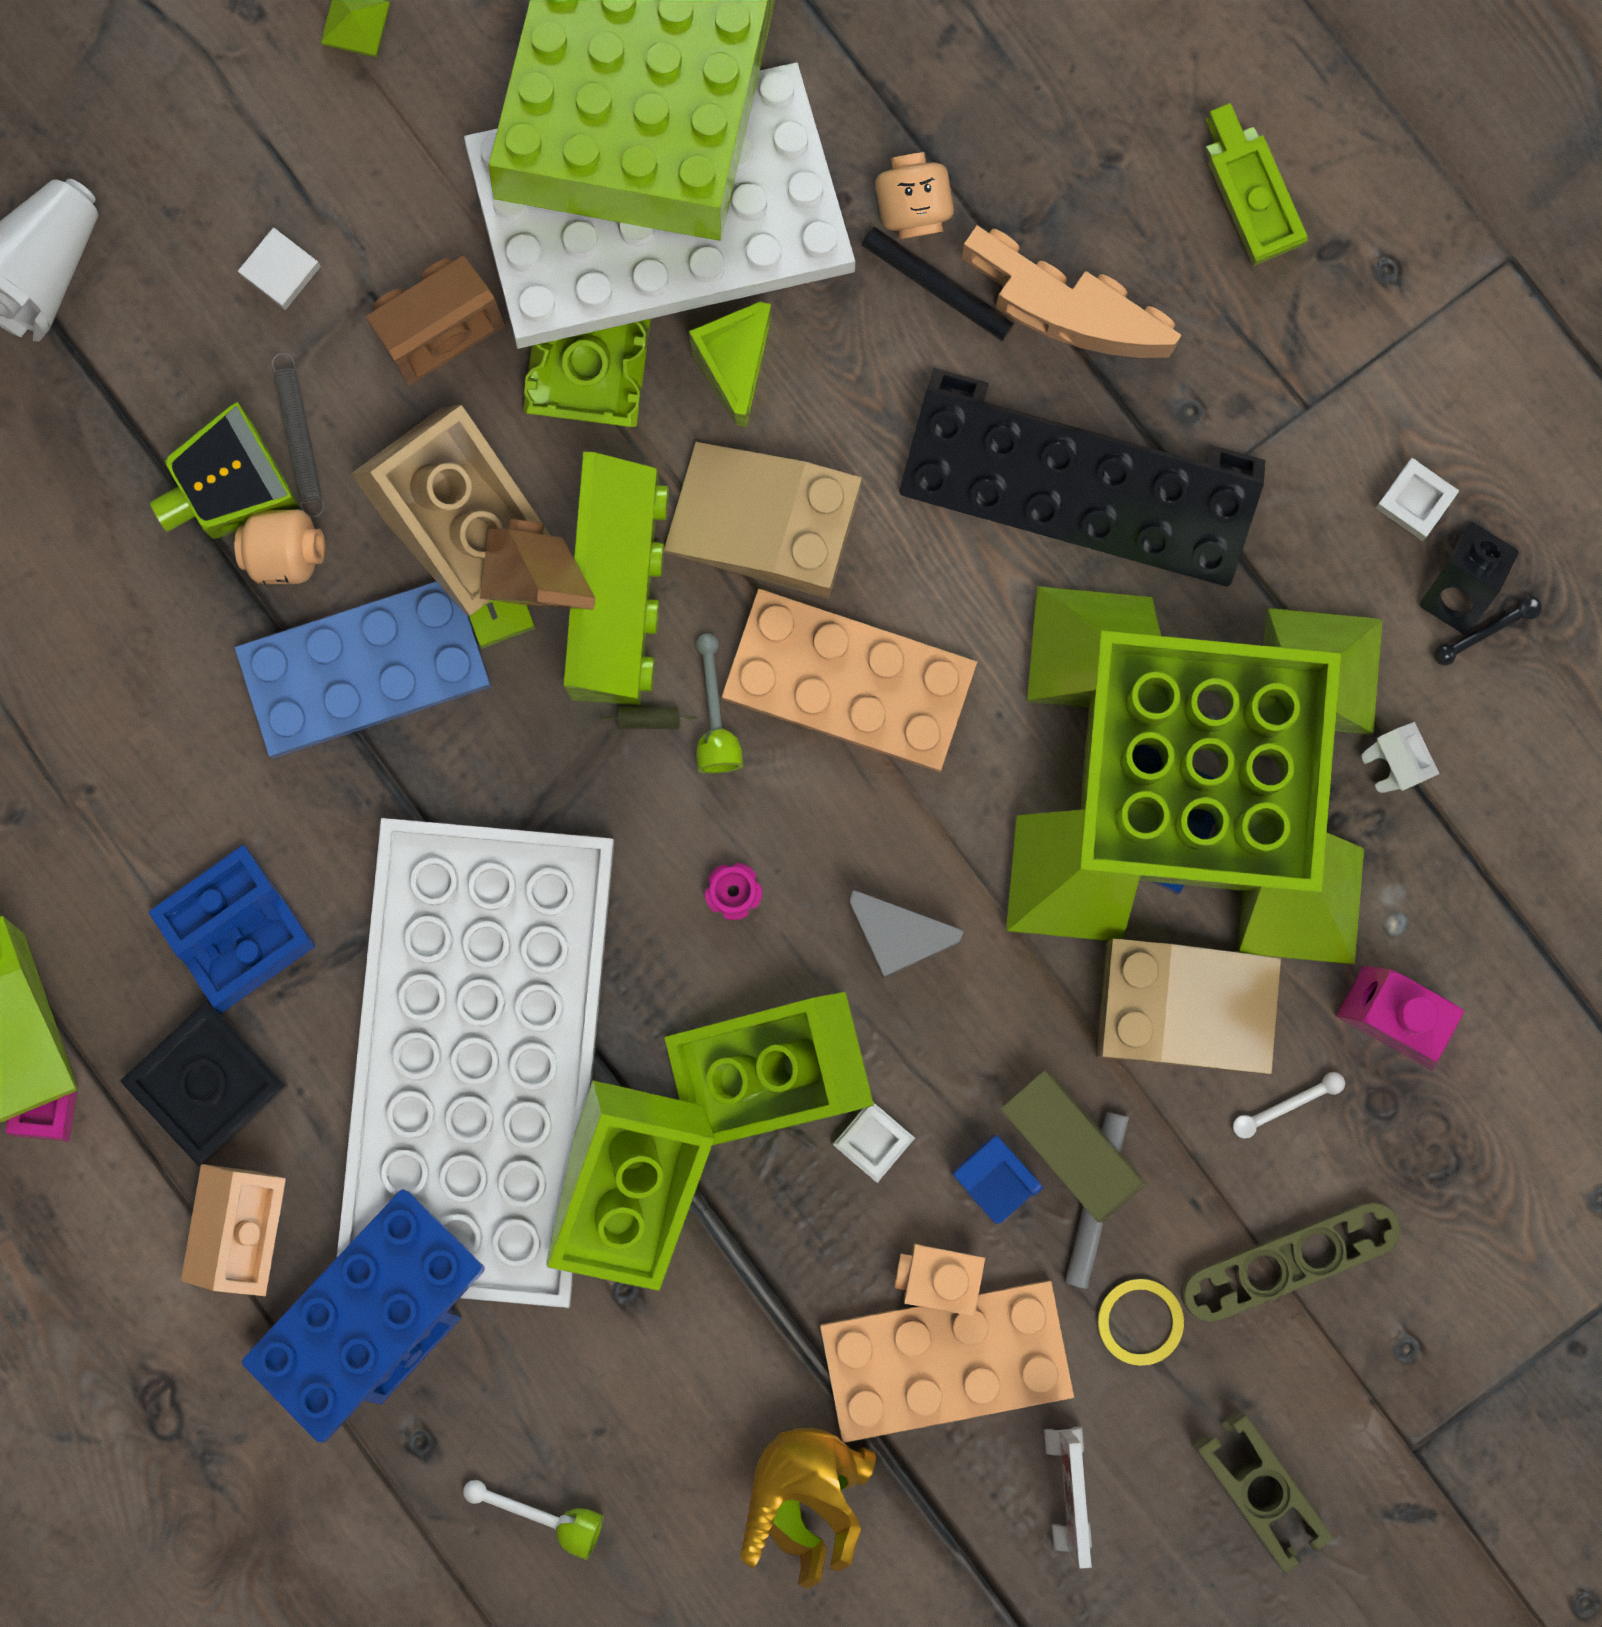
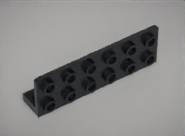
[899,368,1265,587]

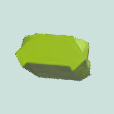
[523,319,651,427]

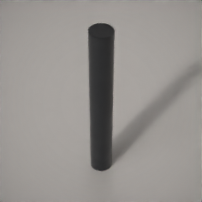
[861,227,1015,342]

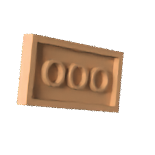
[721,588,978,773]
[820,1280,1074,1443]

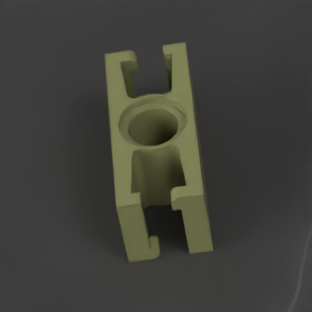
[1001,1070,1148,1223]
[1191,1410,1334,1574]

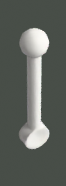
[1232,1072,1345,1139]

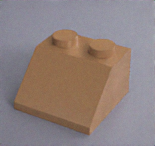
[365,255,505,386]

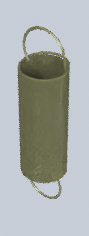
[600,706,697,730]

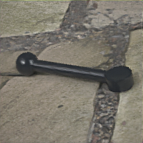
[1433,596,1542,666]

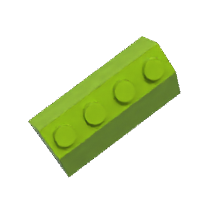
[564,451,669,706]

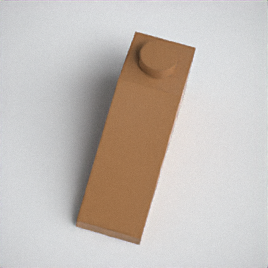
[480,519,595,610]

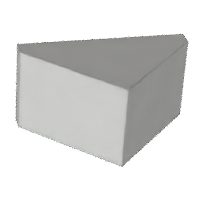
[849,890,964,978]

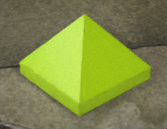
[321,0,390,58]

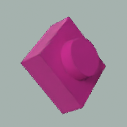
[5,1083,78,1142]

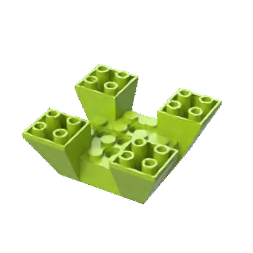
[1006,586,1383,965]

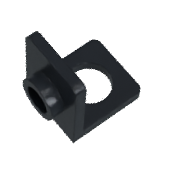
[1420,522,1519,634]

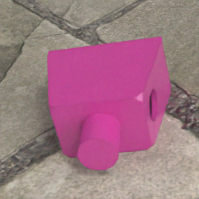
[1335,966,1465,1071]

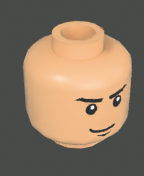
[875,152,954,239]
[234,509,326,584]

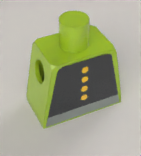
[149,402,300,539]

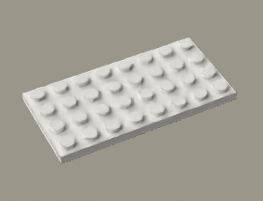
[337,818,615,1308]

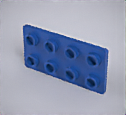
[242,1189,485,1443]

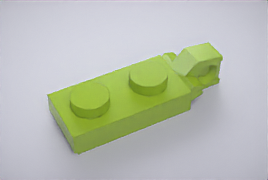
[1205,103,1308,266]

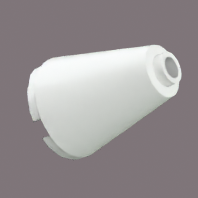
[0,179,99,342]

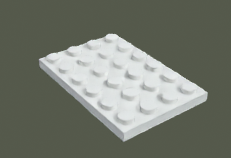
[464,62,855,349]

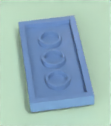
[234,581,492,759]

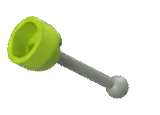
[696,633,744,774]

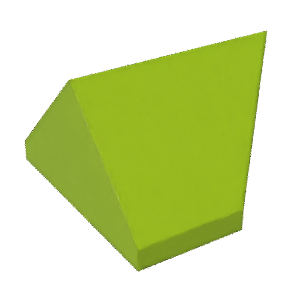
[689,302,772,427]

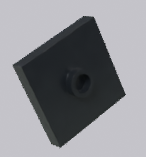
[120,1001,288,1167]

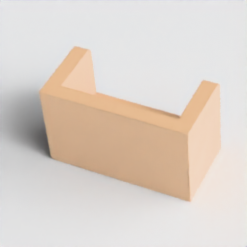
[181,1164,286,1296]

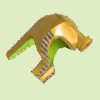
[740,1428,876,1589]

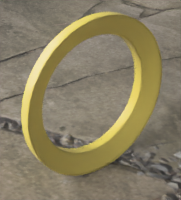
[1098,1279,1184,1366]

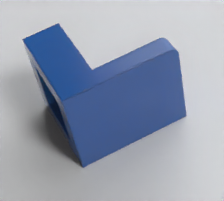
[950,1135,1044,1224]

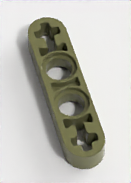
[1181,1202,1401,1322]

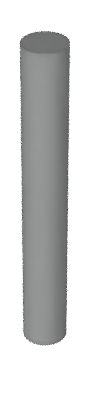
[1065,1112,1129,1289]

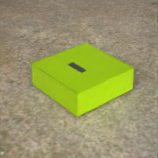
[469,600,536,649]

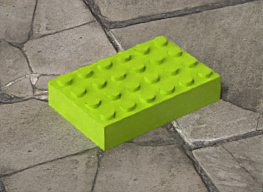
[488,0,776,241]

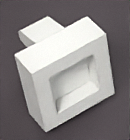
[1362,722,1439,793]

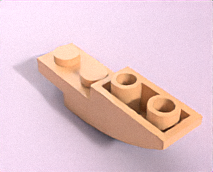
[961,225,1181,358]

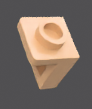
[894,1243,985,1317]

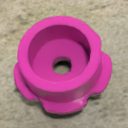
[705,863,762,920]

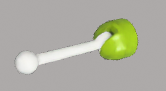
[463,1480,604,1560]

